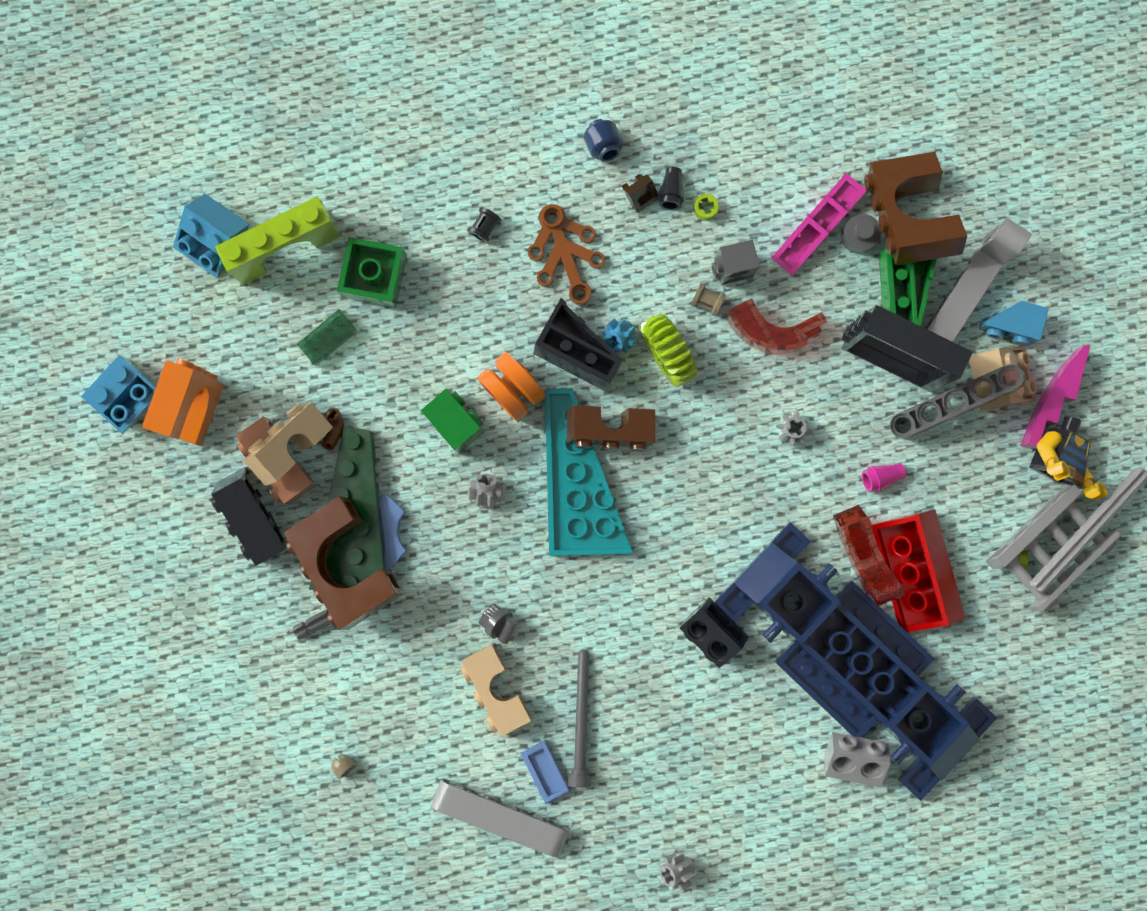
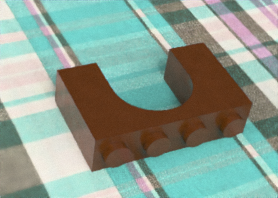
[864,152,967,265]
[284,496,405,630]

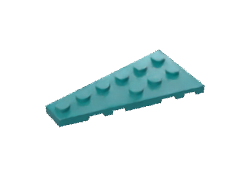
[545,388,633,556]

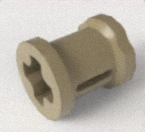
[691,283,726,316]

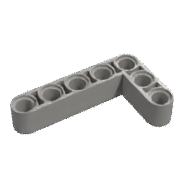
[925,218,1032,342]

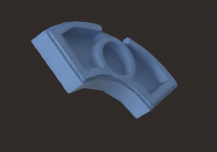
[378,493,407,569]

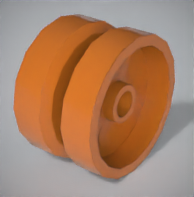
[476,351,547,423]

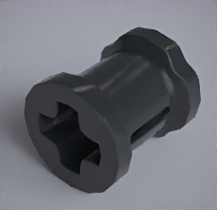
[467,207,502,243]

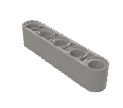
[431,779,570,858]

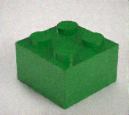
[337,237,407,308]

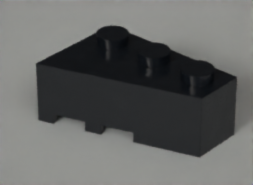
[533,298,623,392]
[210,467,286,566]

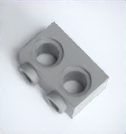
[824,732,891,787]

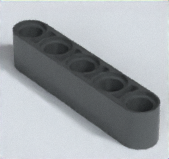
[890,364,1026,438]

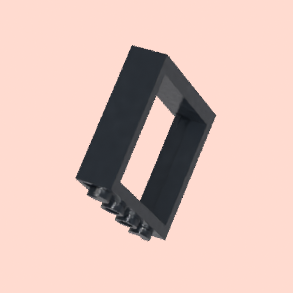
[841,305,973,392]

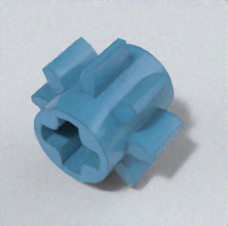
[602,318,638,354]

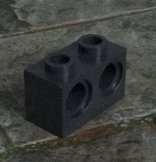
[679,597,749,669]

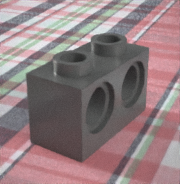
[711,240,760,285]

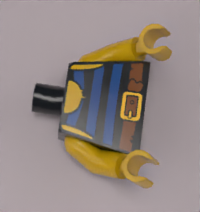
[1029,416,1108,500]

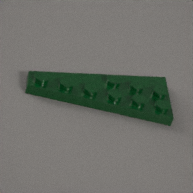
[309,426,391,606]

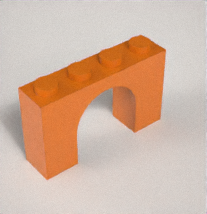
[142,358,224,446]

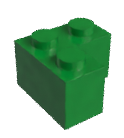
[420,389,484,454]

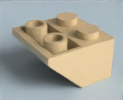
[969,347,1037,411]

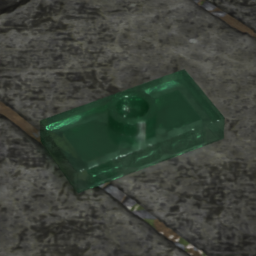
[297,309,358,366]

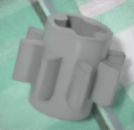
[776,411,812,447]
[469,474,503,509]
[660,853,695,891]

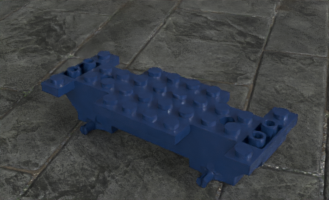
[714,522,997,801]

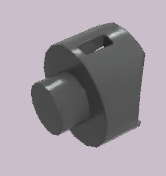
[841,214,881,253]

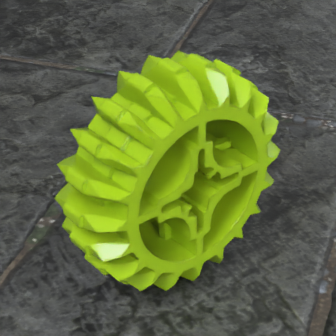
[640,313,697,387]

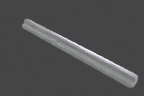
[1030,467,1147,593]

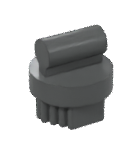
[479,603,518,644]

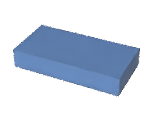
[520,739,571,804]

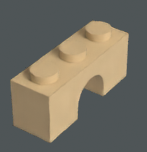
[243,402,333,486]
[460,644,532,737]

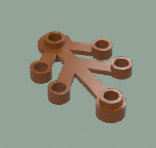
[527,204,605,306]

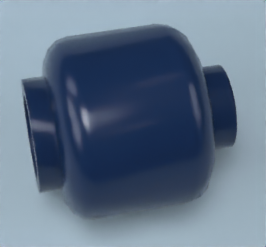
[584,119,624,162]

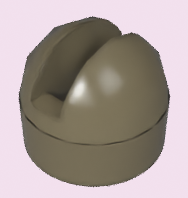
[331,754,357,779]

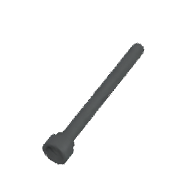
[568,649,591,787]

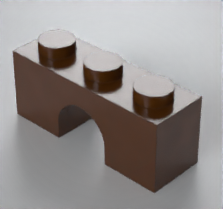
[567,405,656,451]

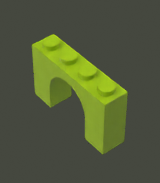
[215,196,341,285]

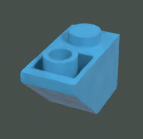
[979,301,1049,346]

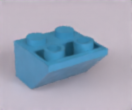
[173,194,249,278]
[81,355,156,434]

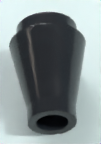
[657,167,684,210]

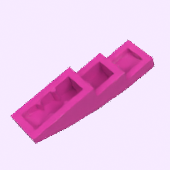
[771,173,867,275]
[1020,345,1090,449]

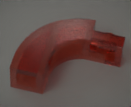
[725,298,827,354]
[833,505,904,606]

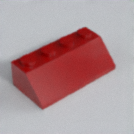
[871,509,966,632]

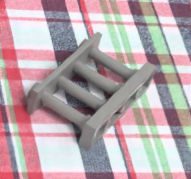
[986,484,1121,612]

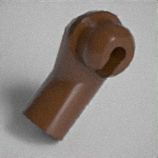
[321,408,344,451]

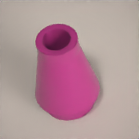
[862,463,906,493]

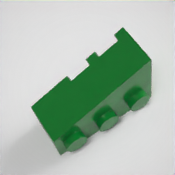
[879,248,937,326]

